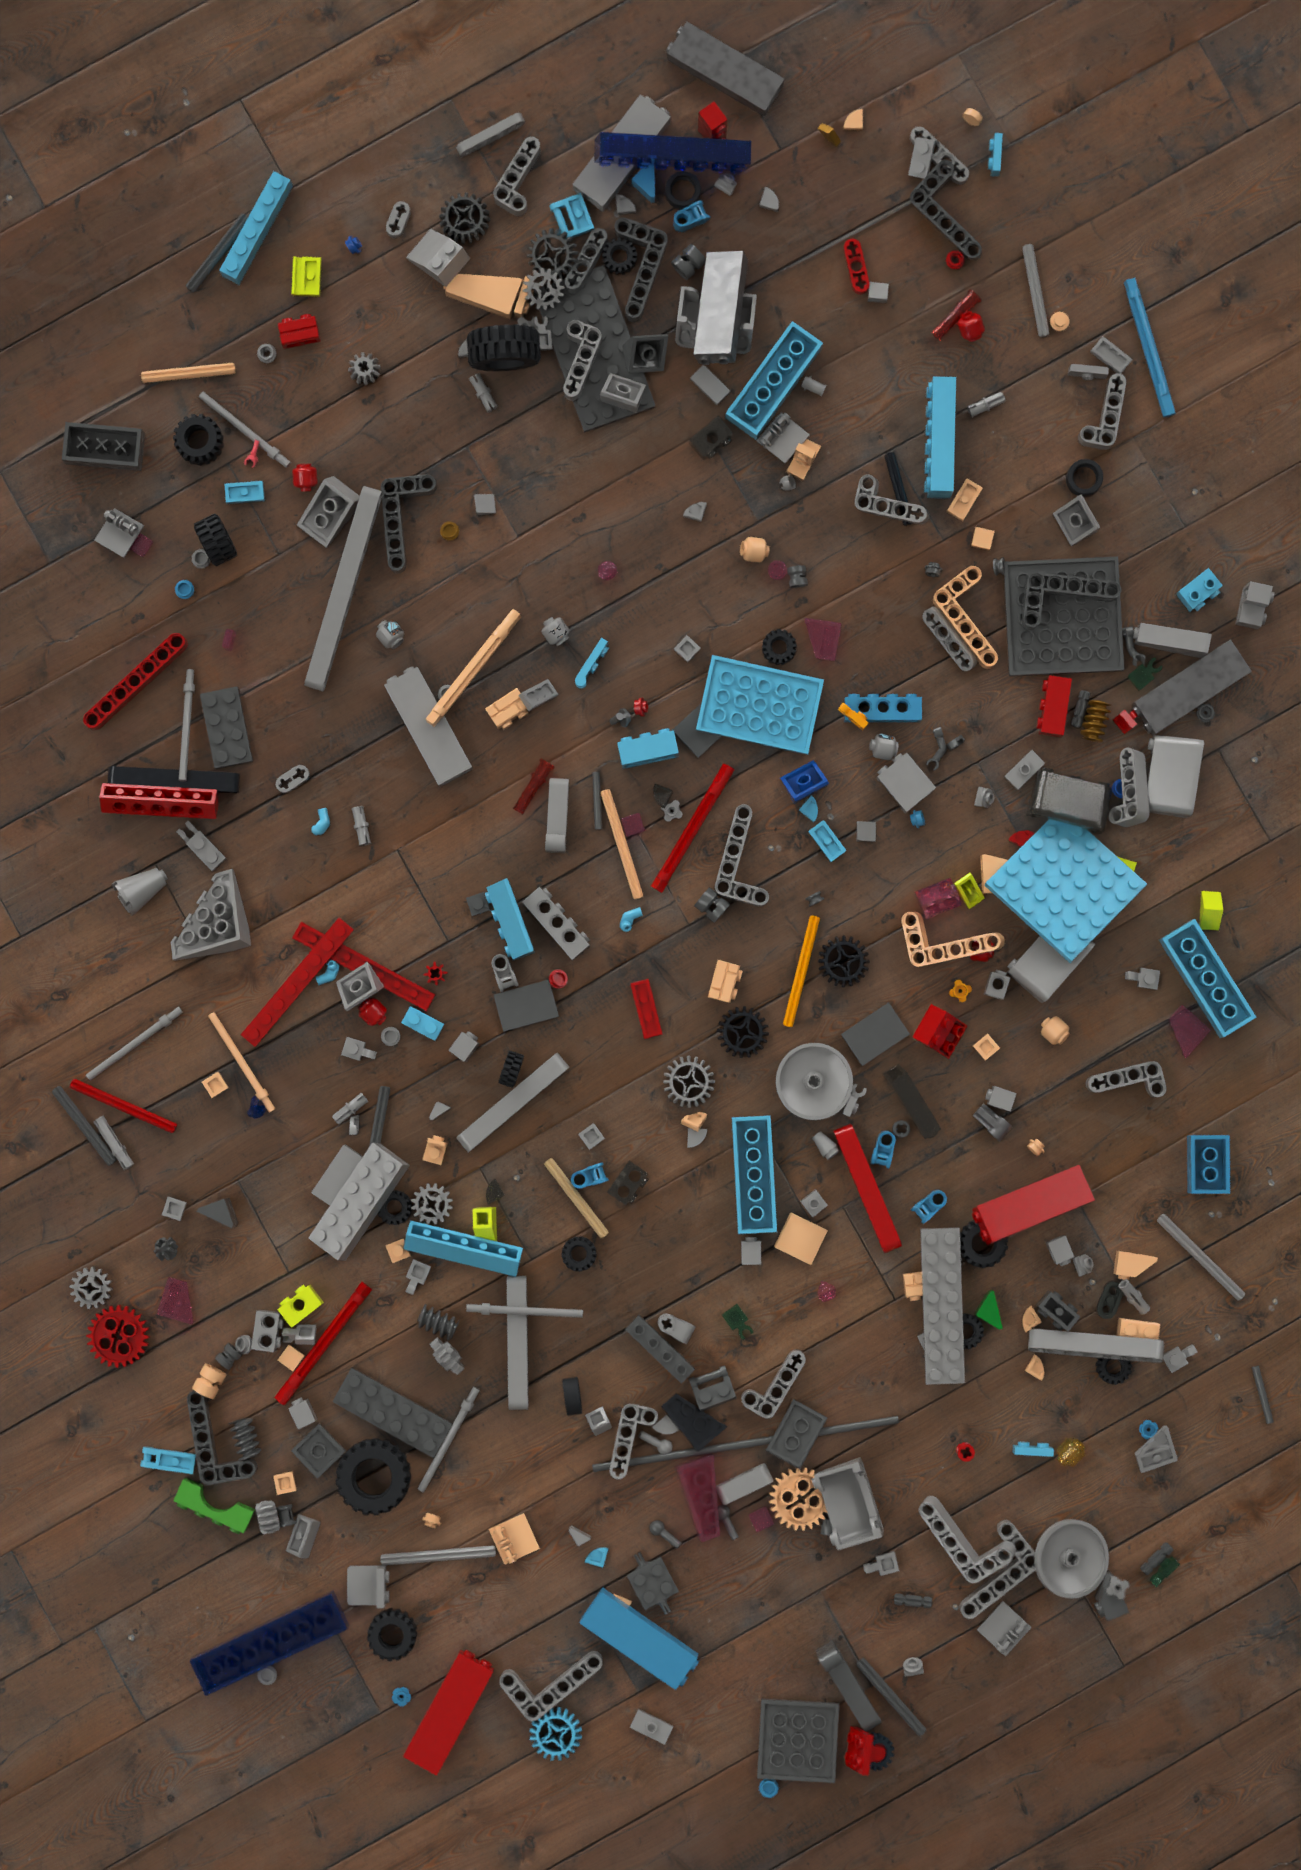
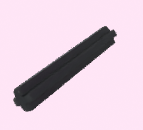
[885,452,913,526]

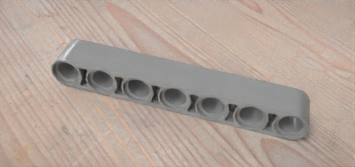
[456,1052,569,1153]
[507,1276,528,1410]
[1028,1329,1164,1363]

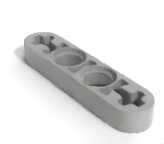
[456,113,525,157]
[910,127,969,184]
[923,607,977,671]

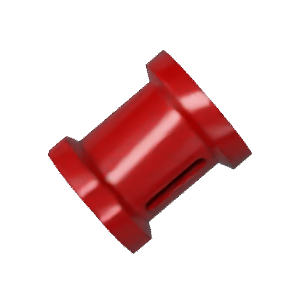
[956,1442,975,1462]

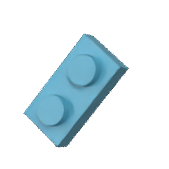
[988,133,1003,176]
[224,481,265,504]
[808,820,847,862]
[401,1006,444,1041]
[1013,1442,1054,1457]

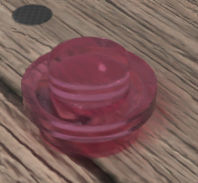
[768,560,787,580]

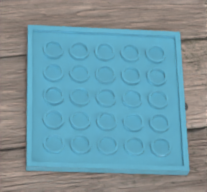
[984,807,1147,963]

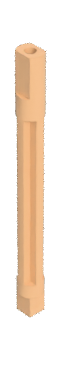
[426,609,521,727]

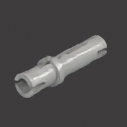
[93,1115,134,1170]

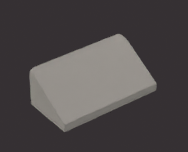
[286,1514,321,1558]

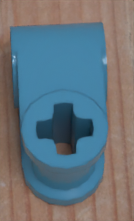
[673,200,710,232]
[870,1130,896,1169]
[571,1162,609,1188]
[910,1189,947,1224]

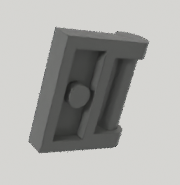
[689,1365,737,1412]

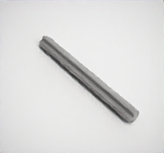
[1157,1214,1245,1300]
[380,1546,496,1565]

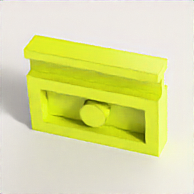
[292,256,321,297]

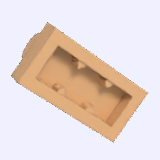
[787,439,821,481]

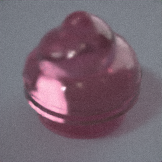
[598,561,617,580]
[817,1281,837,1302]

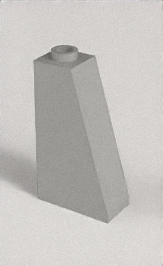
[1132,623,1212,658]

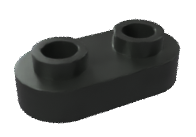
[1096,1281,1123,1319]

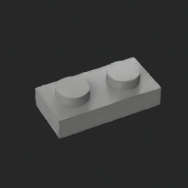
[908,137,935,178]

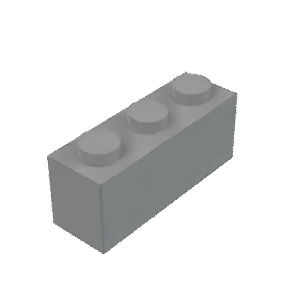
[311,1144,363,1205]

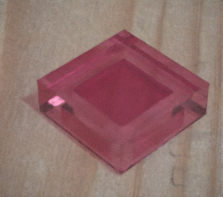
[130,533,153,558]
[222,629,236,651]
[621,813,645,837]
[748,1506,774,1532]

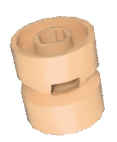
[192,1363,227,1399]

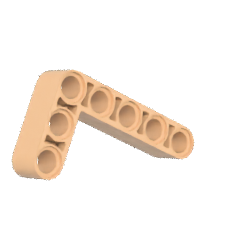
[933,566,998,669]
[902,912,1005,967]

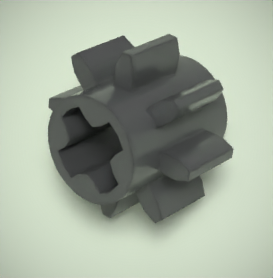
[153,1237,179,1261]

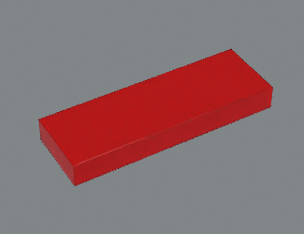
[630,979,663,1039]

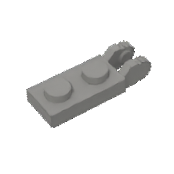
[176,821,226,871]

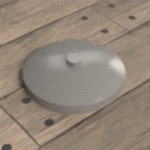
[776,1043,853,1120]
[1034,1519,1109,1599]

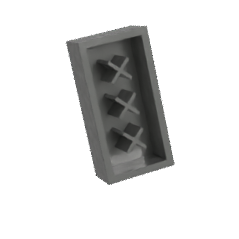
[62,422,145,471]

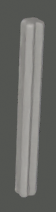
[1022,244,1049,337]

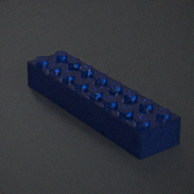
[594,132,752,174]
[189,1590,350,1696]

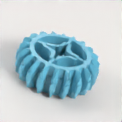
[530,1707,582,1761]

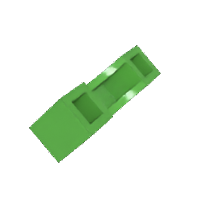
[173,1477,256,1534]

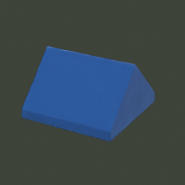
[780,760,829,804]

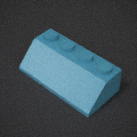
[485,878,535,960]

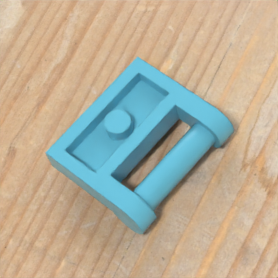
[549,193,594,239]

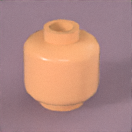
[740,537,769,563]
[1041,1016,1070,1045]

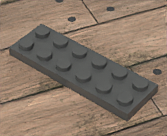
[333,1367,453,1458]

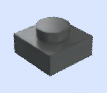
[466,892,490,917]

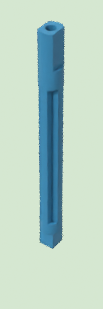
[1124,278,1176,418]

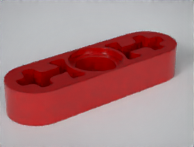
[843,239,870,294]

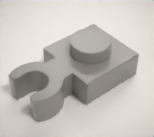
[532,316,552,350]

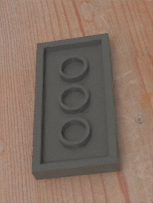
[200,686,253,769]

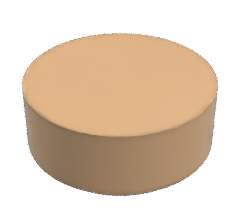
[963,108,983,126]

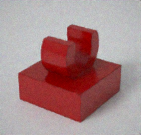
[1113,710,1138,735]

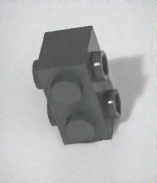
[1036,1290,1080,1331]

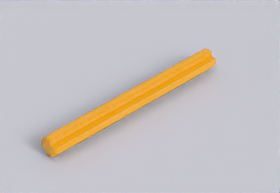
[783,915,820,1027]

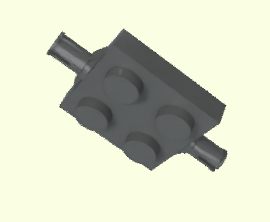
[626,1552,679,1615]

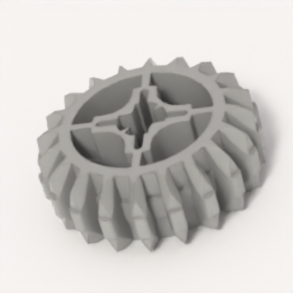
[663,1056,715,1108]

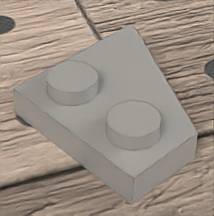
[1134,1425,1178,1473]

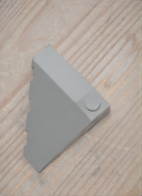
[171,869,251,961]

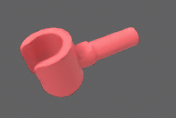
[244,440,260,468]

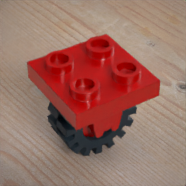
[845,1726,895,1775]

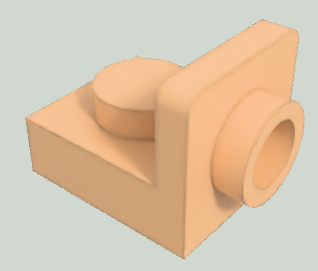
[423,1135,448,1165]

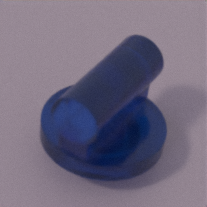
[247,1096,266,1119]

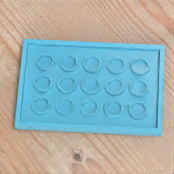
[696,655,824,755]

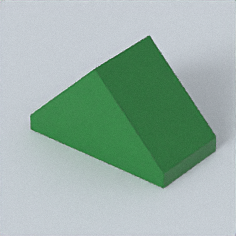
[974,1290,1003,1330]

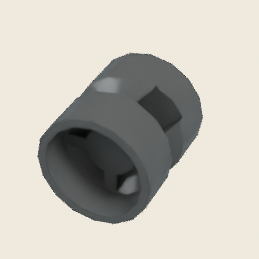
[671,244,706,280]
[694,887,730,923]

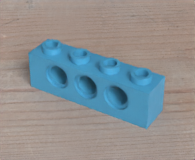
[844,694,922,722]

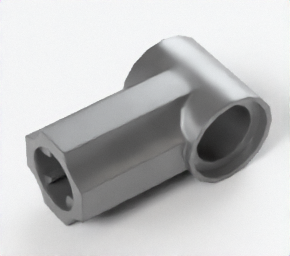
[973,1103,1013,1141]

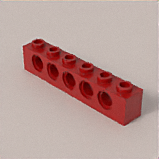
[99,783,219,819]

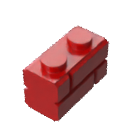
[278,314,321,349]

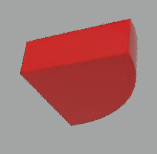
[1008,830,1034,848]

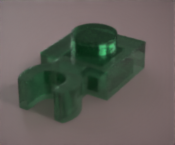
[1127,658,1163,691]
[721,1304,753,1340]
[1149,1556,1180,1587]

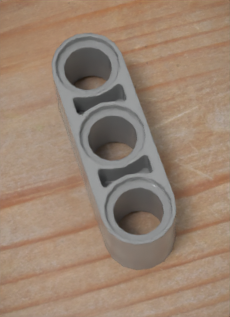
[715,1463,774,1505]

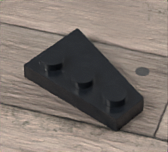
[661,1394,727,1452]

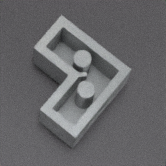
[1235,581,1274,629]

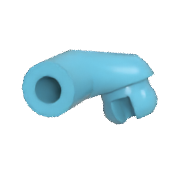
[311,808,330,835]
[620,907,643,932]
[316,960,339,985]

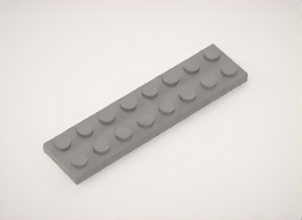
[920,1227,965,1385]

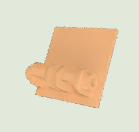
[489,1513,540,1565]

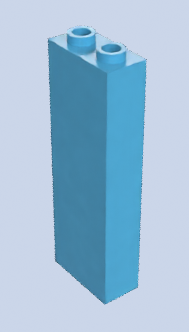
[580,1587,699,1690]

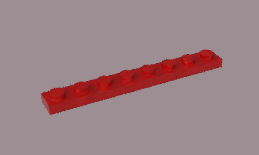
[241,917,354,1047]

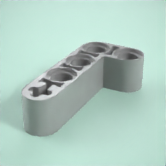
[493,137,541,216]
[563,320,602,401]
[1078,373,1126,450]
[855,475,930,524]
[1108,747,1149,827]
[545,778,569,853]
[1086,1061,1166,1097]
[741,1349,805,1418]
[610,1404,658,1479]

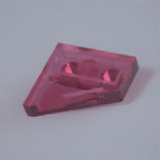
[805,618,842,662]
[1168,1005,1211,1058]
[157,1276,193,1325]

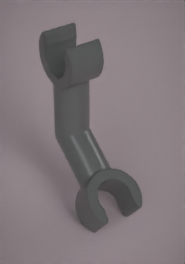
[1122,627,1146,667]
[926,727,947,771]

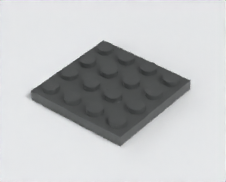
[757,1698,839,1783]

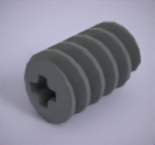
[417,1304,460,1341]
[228,1418,261,1461]

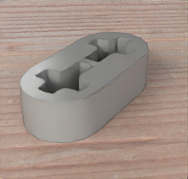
[386,201,411,238]
[276,765,310,793]

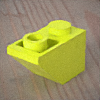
[473,1207,497,1241]

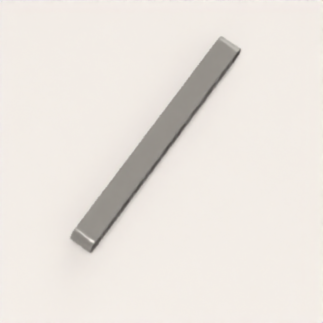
[304,486,383,691]

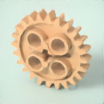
[768,1467,827,1531]

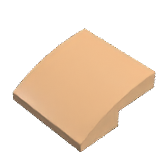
[774,1212,828,1265]

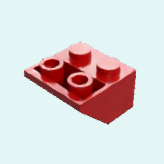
[912,1004,967,1059]

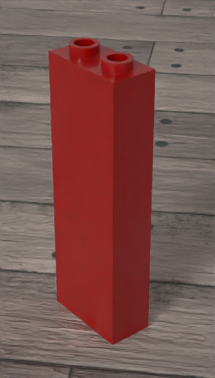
[972,1165,1095,1245]
[403,1650,494,1776]

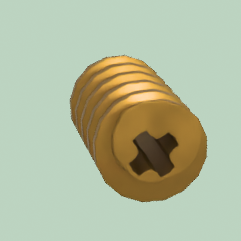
[1080,700,1111,743]

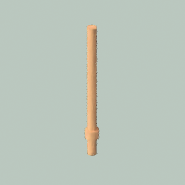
[208,1012,275,1113]

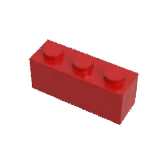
[698,101,728,148]
[1036,675,1072,737]

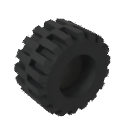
[173,414,224,466]
[194,513,237,566]
[960,1221,1008,1268]
[367,1608,417,1661]

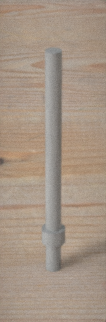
[199,392,291,468]
[179,669,195,781]
[86,1006,183,1081]
[466,1303,583,1318]
[417,1386,480,1492]

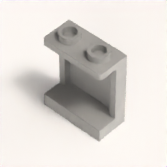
[876,753,936,813]

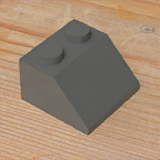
[1094,1570,1129,1621]

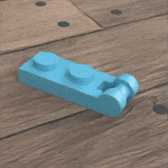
[575,637,609,689]
[140,1446,196,1474]

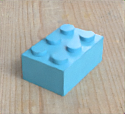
[617,728,679,769]

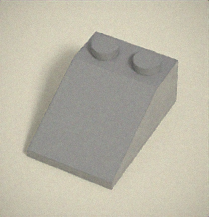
[406,229,471,287]
[297,476,360,548]

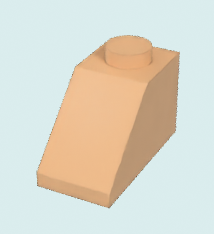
[1113,1251,1158,1280]

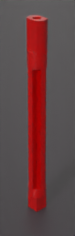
[651,763,735,893]
[274,1282,372,1406]

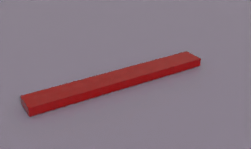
[292,922,436,1012]

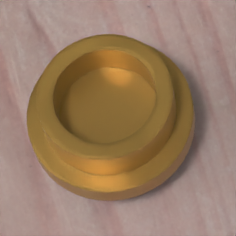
[440,521,459,541]

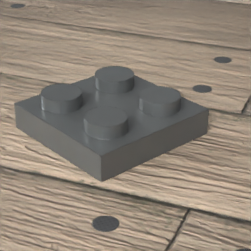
[291,1423,346,1479]

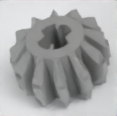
[348,352,381,385]
[255,1500,280,1534]

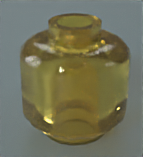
[1056,1438,1085,1467]

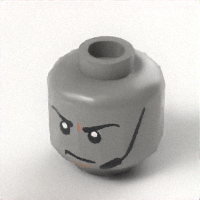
[541,617,570,646]

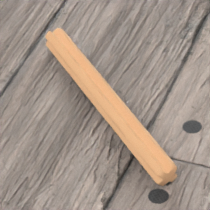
[601,789,643,899]

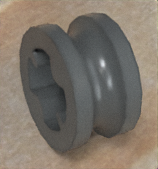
[993,557,1005,575]
[805,891,824,907]
[892,1120,910,1138]

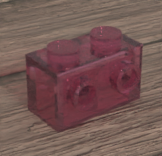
[915,878,962,919]

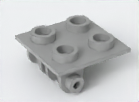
[756,412,810,464]
[95,508,144,558]
[977,1601,1032,1656]

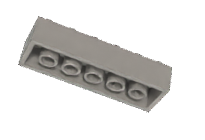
[309,1143,410,1261]

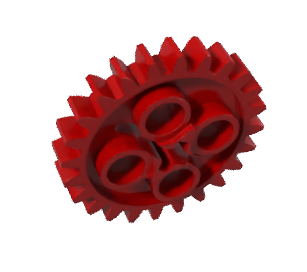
[86,1305,150,1368]

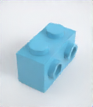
[1176,568,1223,612]

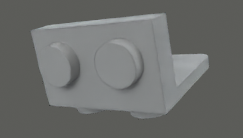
[347,1565,390,1608]

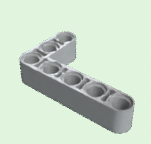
[714,804,769,907]
[919,1496,1016,1583]
[959,1520,1036,1619]
[500,1651,603,1721]

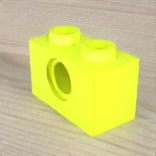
[277,1284,324,1328]

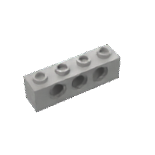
[522,887,590,961]

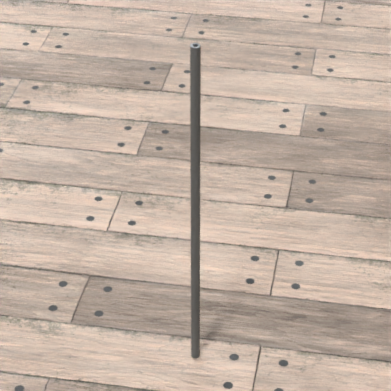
[592,1416,899,1472]

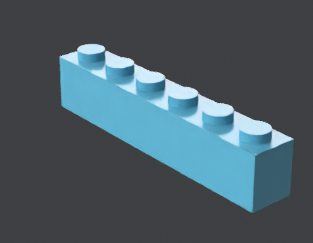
[219,171,293,285]
[404,1220,523,1277]

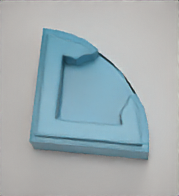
[799,795,818,822]
[585,1547,608,1568]

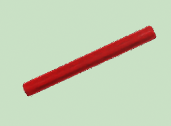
[70,1079,177,1133]

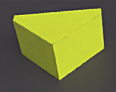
[952,873,985,909]
[1199,891,1223,931]

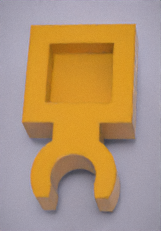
[838,702,868,731]

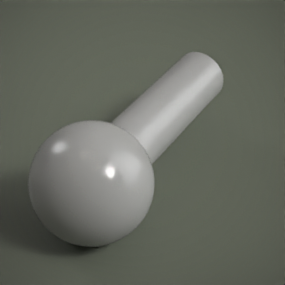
[638,1431,673,1454]

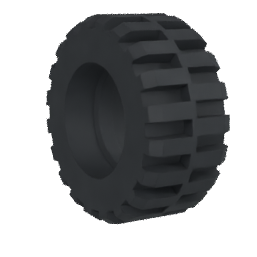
[467,324,541,371]
[336,1438,411,1516]

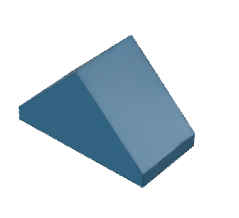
[632,160,655,203]

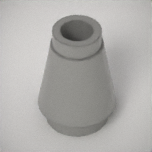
[812,1131,840,1160]

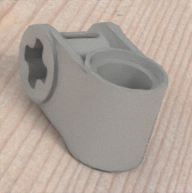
[491,954,519,992]
[658,1313,696,1344]

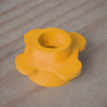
[949,980,972,1002]

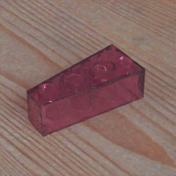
[675,1453,720,1542]

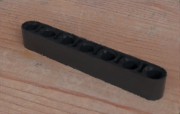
[107,766,240,793]

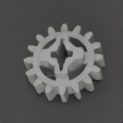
[522,268,564,310]
[411,1183,453,1225]
[70,1267,113,1309]
[430,1338,465,1375]

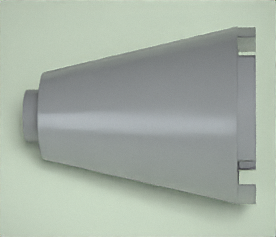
[112,868,168,916]

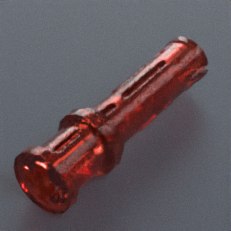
[931,289,982,340]
[513,758,555,814]

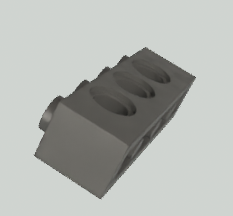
[625,1315,695,1384]

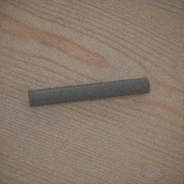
[592,772,602,830]
[1251,1365,1274,1424]

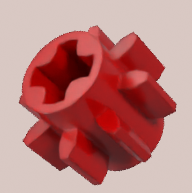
[424,962,448,986]

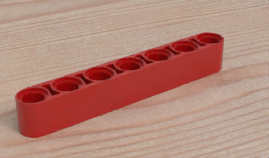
[83,633,188,730]
[833,1123,902,1254]

